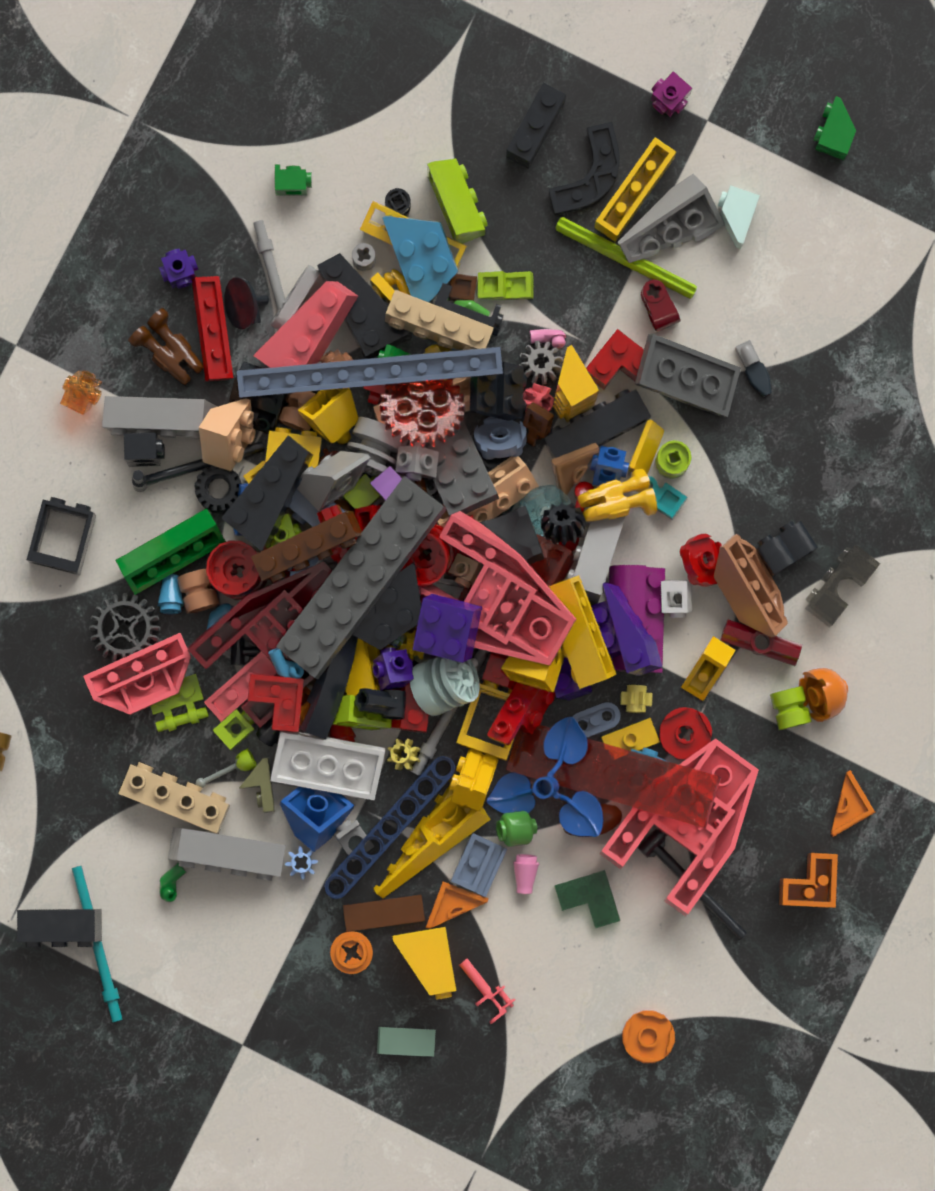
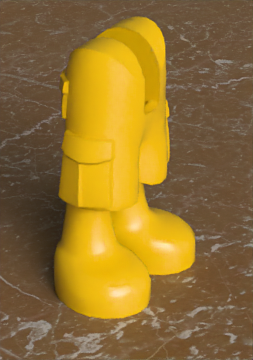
[577,469,657,522]

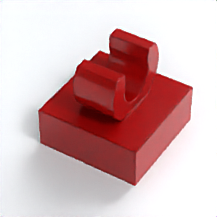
[363,384,393,405]

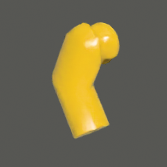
[384,269,411,295]

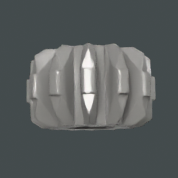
[519,341,563,385]

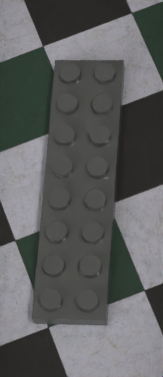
[276,476,447,679]

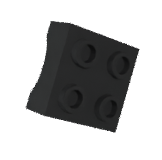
[479,506,545,565]

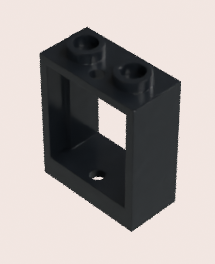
[26,497,96,576]

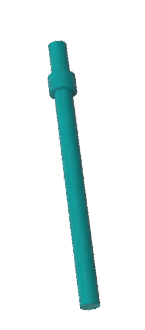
[72,865,123,1022]

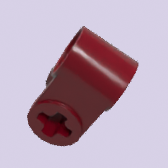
[641,279,681,332]

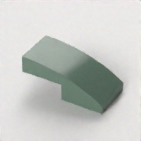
[377,1027,436,1057]

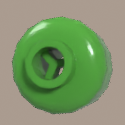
[496,811,537,847]

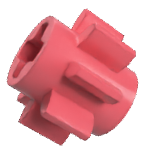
[523,383,554,412]

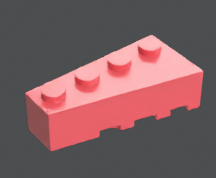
[253,281,358,368]

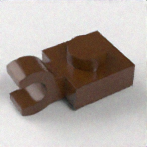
[523,402,554,447]

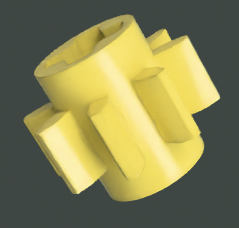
[620,685,652,713]
[387,738,421,771]

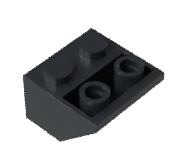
[228,361,288,434]

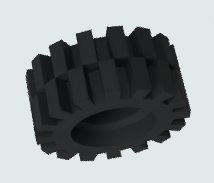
[194,465,242,513]

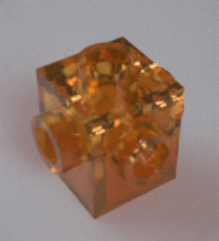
[60,370,102,415]

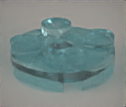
[519,485,571,538]

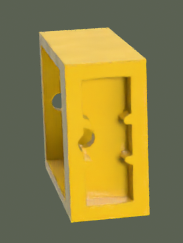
[456,680,514,761]

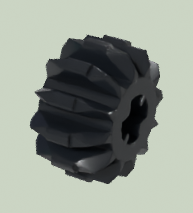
[541,501,586,547]

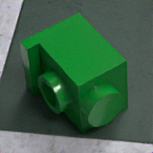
[275,164,312,196]

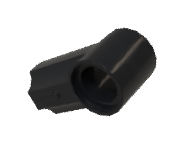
[355,688,406,720]

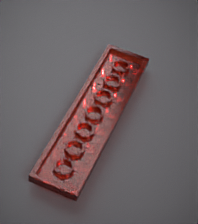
[506,725,721,829]

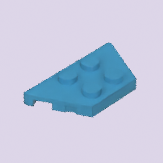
[383,216,459,302]

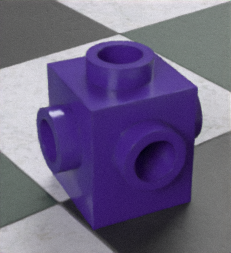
[159,249,199,289]
[372,647,414,691]

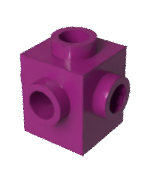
[651,71,692,117]

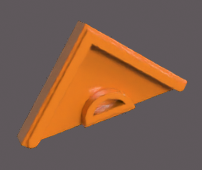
[830,770,875,837]
[426,882,489,929]

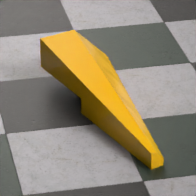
[374,775,491,898]

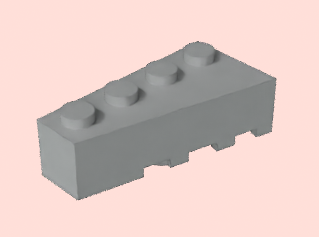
[102,396,217,439]
[567,504,625,606]

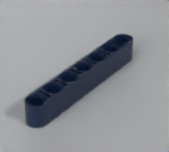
[324,756,455,899]

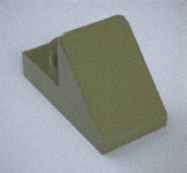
[239,758,275,813]

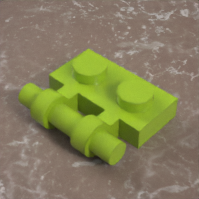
[150,674,209,732]

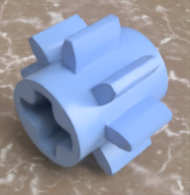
[285,846,318,880]

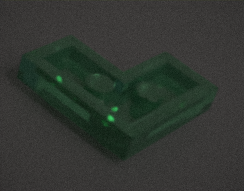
[554,870,621,928]

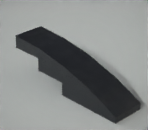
[300,635,358,739]

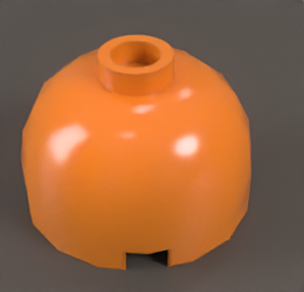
[799,668,848,722]

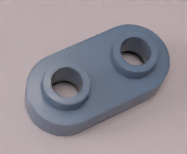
[573,702,621,738]

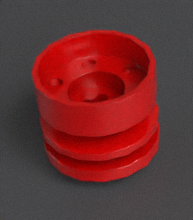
[400,524,457,586]
[206,540,268,600]

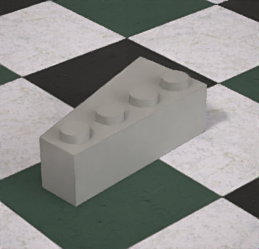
[168,828,286,881]

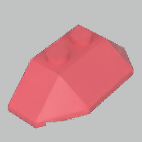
[83,633,191,715]

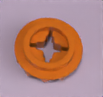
[330,931,373,974]

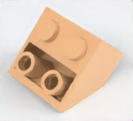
[199,398,256,471]

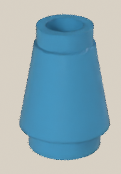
[157,574,184,614]

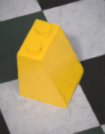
[393,927,456,1000]

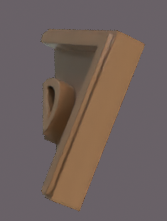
[551,443,600,502]

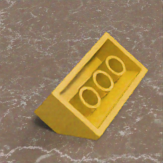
[553,345,599,423]

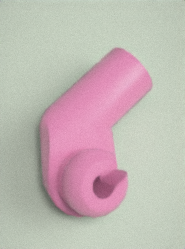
[530,329,566,348]

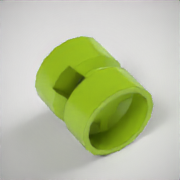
[655,440,692,479]
[770,686,812,730]

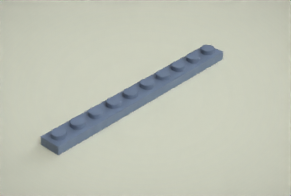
[237,347,503,398]

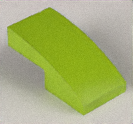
[478,271,533,300]

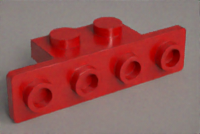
[487,682,555,745]

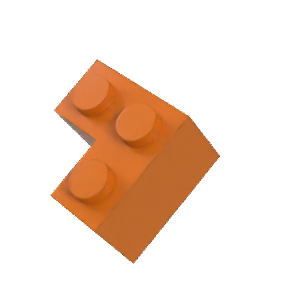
[779,853,838,908]

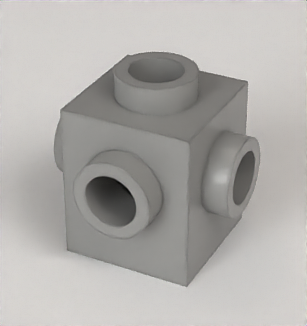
[395,442,439,481]

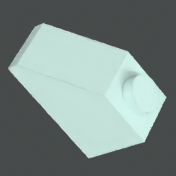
[718,185,760,249]

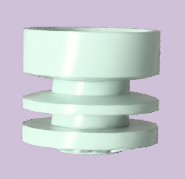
[410,656,480,716]

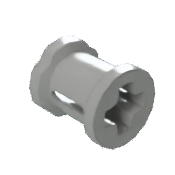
[352,243,376,271]

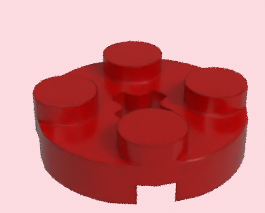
[679,534,722,587]
[659,707,712,760]

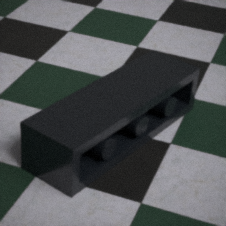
[543,389,651,459]

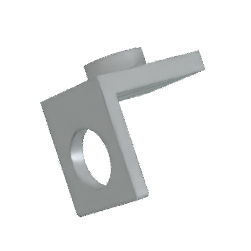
[335,819,374,862]

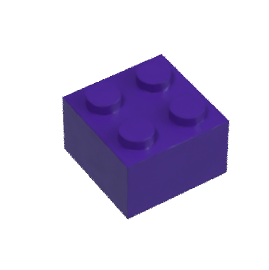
[412,594,482,663]

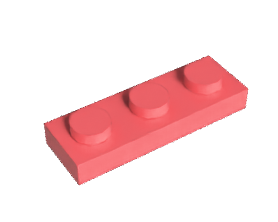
[204,651,277,722]

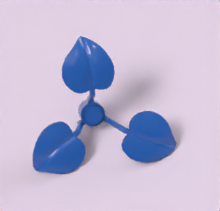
[486,717,603,837]

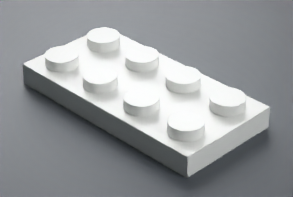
[270,730,385,800]

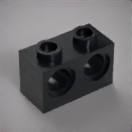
[124,433,165,467]

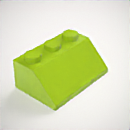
[427,158,488,244]

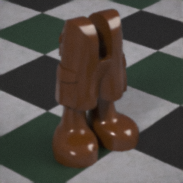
[128,308,204,386]

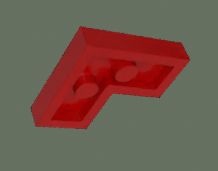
[248,674,304,732]

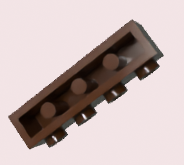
[251,511,362,583]

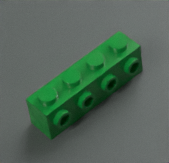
[115,508,226,595]

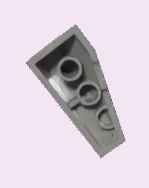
[618,174,725,263]

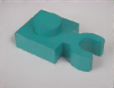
[639,476,687,520]

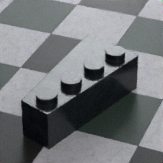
[317,253,412,359]
[222,436,313,551]

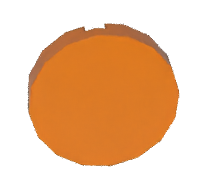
[622,1010,675,1063]

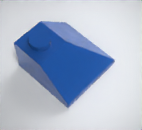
[280,786,354,852]

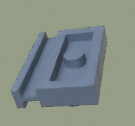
[450,833,507,897]

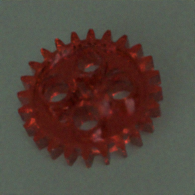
[380,378,465,448]

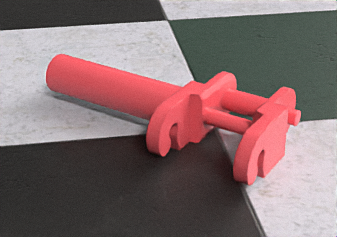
[459,959,515,1024]

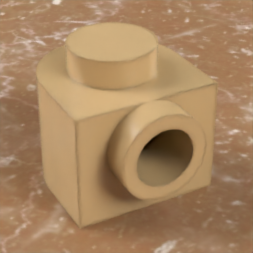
[448,553,483,589]

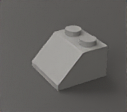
[297,451,371,511]

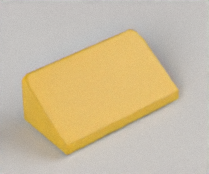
[628,419,664,474]

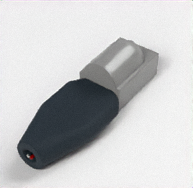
[735,340,772,397]

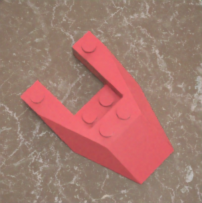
[420,511,576,665]
[600,739,759,916]

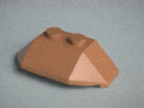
[714,534,788,637]

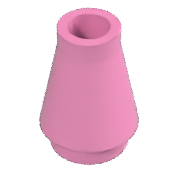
[513,854,539,894]

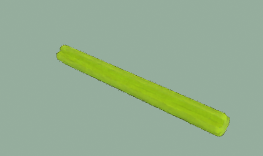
[556,217,697,299]

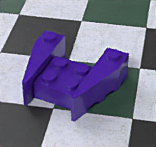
[555,583,663,700]

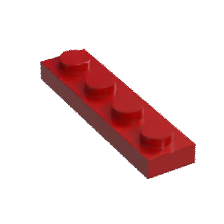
[192,276,234,381]

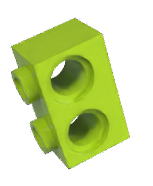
[333,695,391,731]

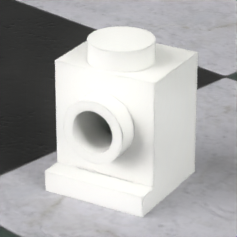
[661,580,692,618]

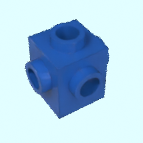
[590,446,629,486]

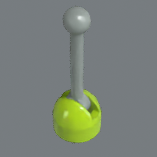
[195,748,257,788]

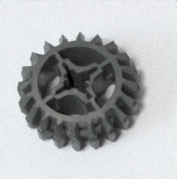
[89,593,161,662]

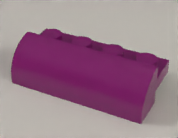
[609,565,666,673]

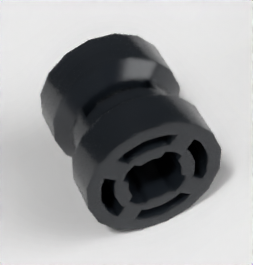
[385,188,411,216]

